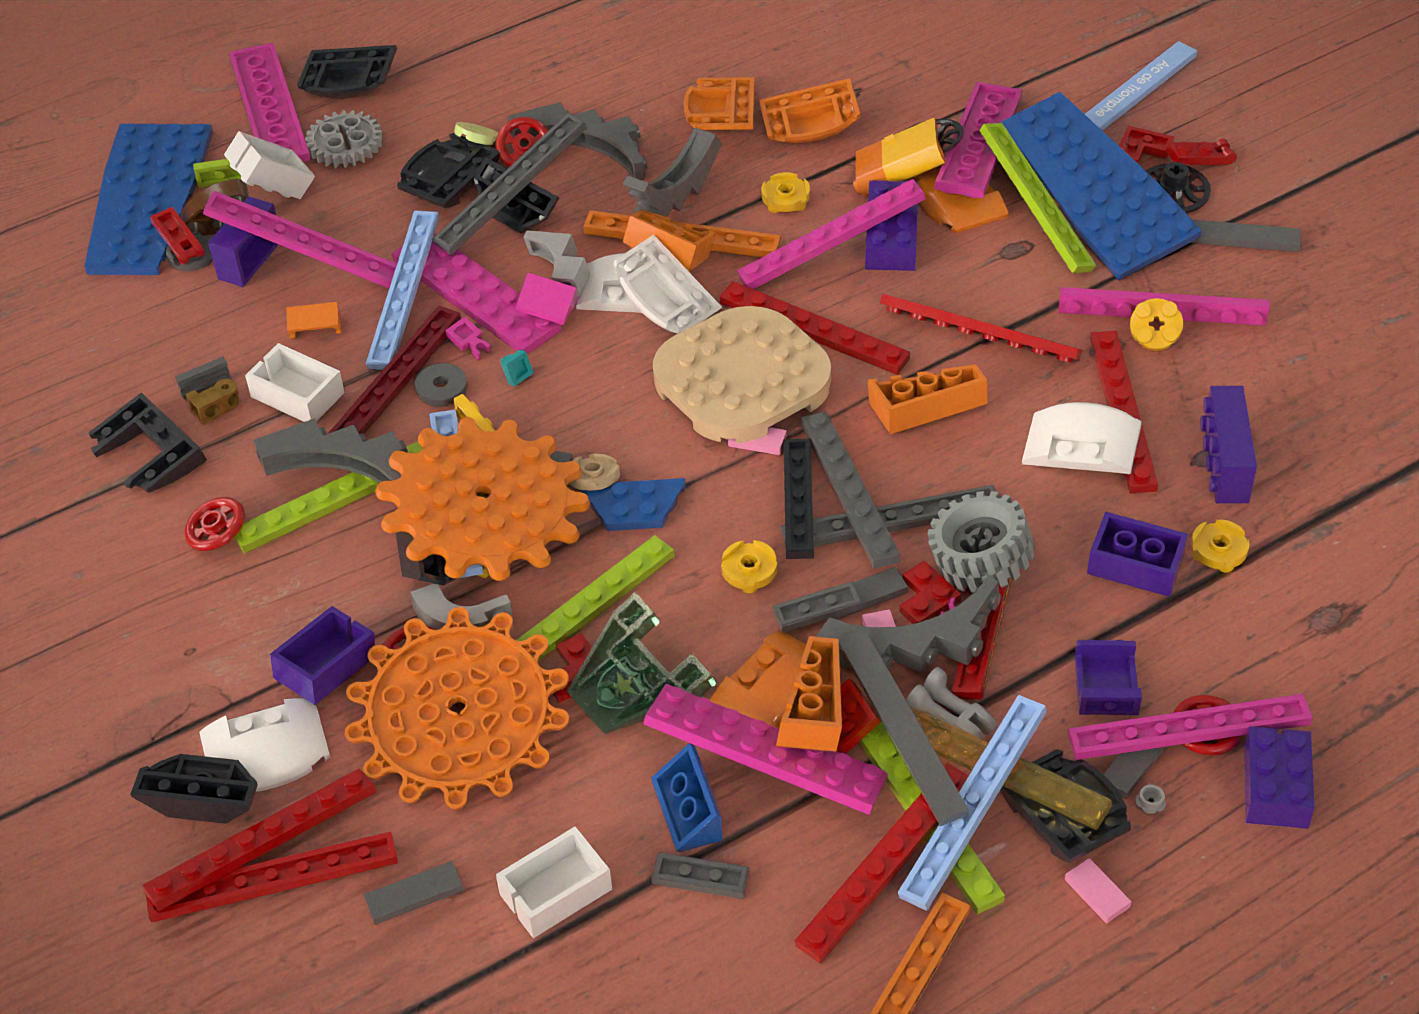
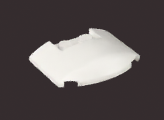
[614,235,722,334]
[576,253,642,313]
[1022,402,1141,474]
[200,698,330,792]

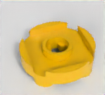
[761,172,810,213]
[1130,298,1183,351]
[1191,519,1250,573]
[721,540,777,594]

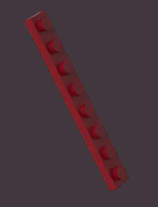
[328,305,461,434]

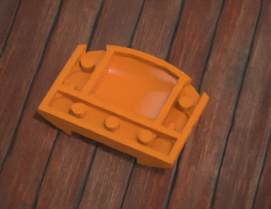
[683,77,755,130]
[759,78,861,144]
[912,165,1009,234]
[710,630,806,729]

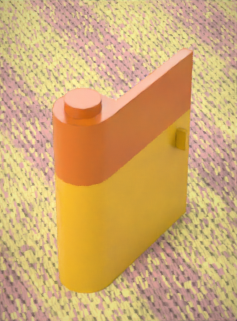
[853,117,946,197]

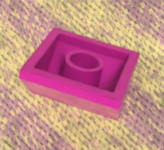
[515,273,579,325]

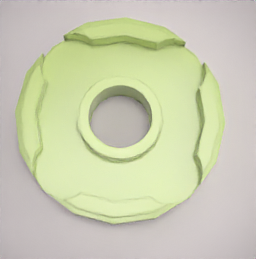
[454,122,498,145]

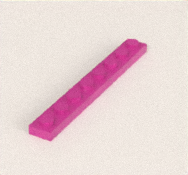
[737,179,926,289]
[203,191,397,288]
[1058,287,1270,326]
[1067,694,1313,760]

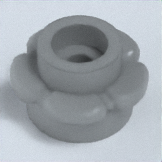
[1136,785,1166,814]

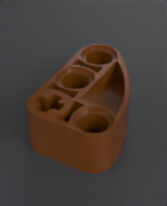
[181,179,249,236]

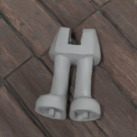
[906,667,998,748]

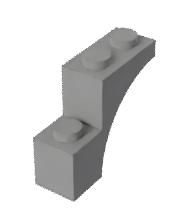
[523,231,590,297]

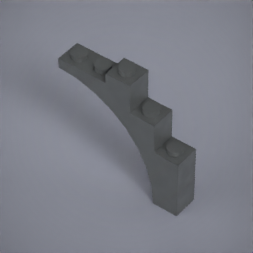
[507,102,647,180]
[623,128,722,217]
[253,419,408,483]
[816,577,1001,673]

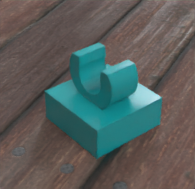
[500,349,534,387]

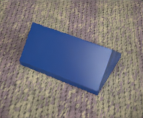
[651,743,722,852]

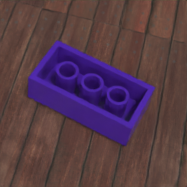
[865,180,919,271]
[1200,386,1257,503]

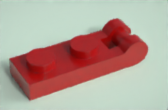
[1166,139,1237,165]
[150,207,205,265]

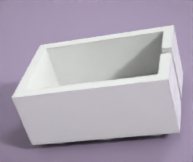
[224,131,315,199]
[245,343,345,422]
[496,827,612,938]

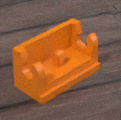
[286,302,341,339]

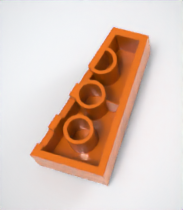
[868,364,988,435]
[776,636,842,751]

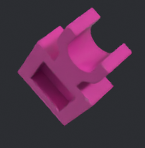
[446,317,491,360]

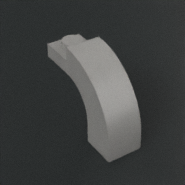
[411,584,513,630]

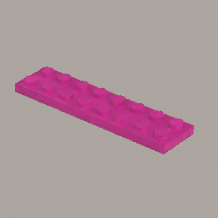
[229,43,310,162]
[935,82,1022,198]
[391,233,561,354]
[643,684,888,815]

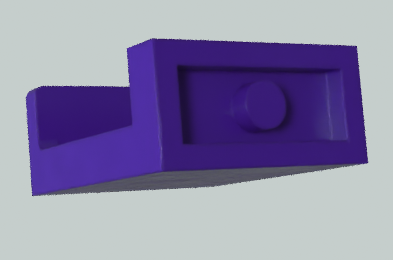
[1074,639,1142,715]

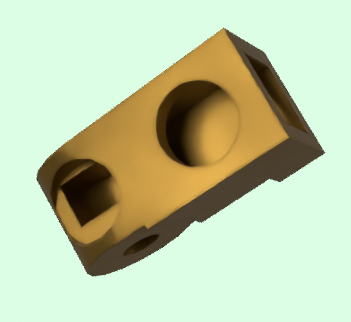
[186,379,240,425]

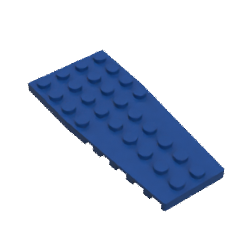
[1001,92,1202,281]
[84,123,213,275]

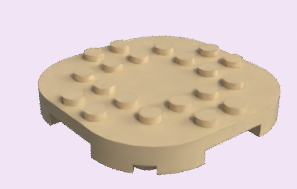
[653,306,831,443]

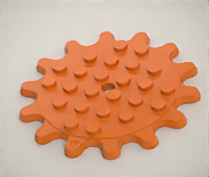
[375,417,590,581]
[345,607,569,810]

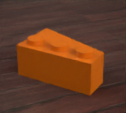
[623,209,716,272]

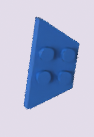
[581,478,686,531]

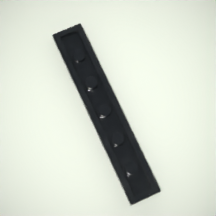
[784,438,814,559]

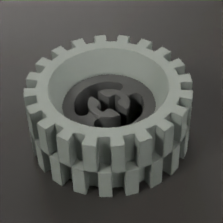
[928,491,1035,593]

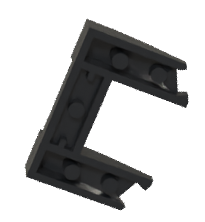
[89,393,207,493]

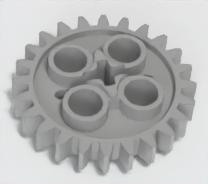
[305,110,383,168]

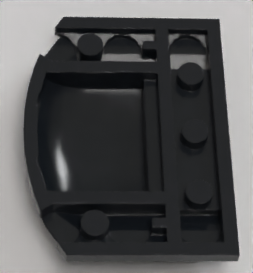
[297,45,397,98]
[397,133,500,208]
[1000,749,1131,863]

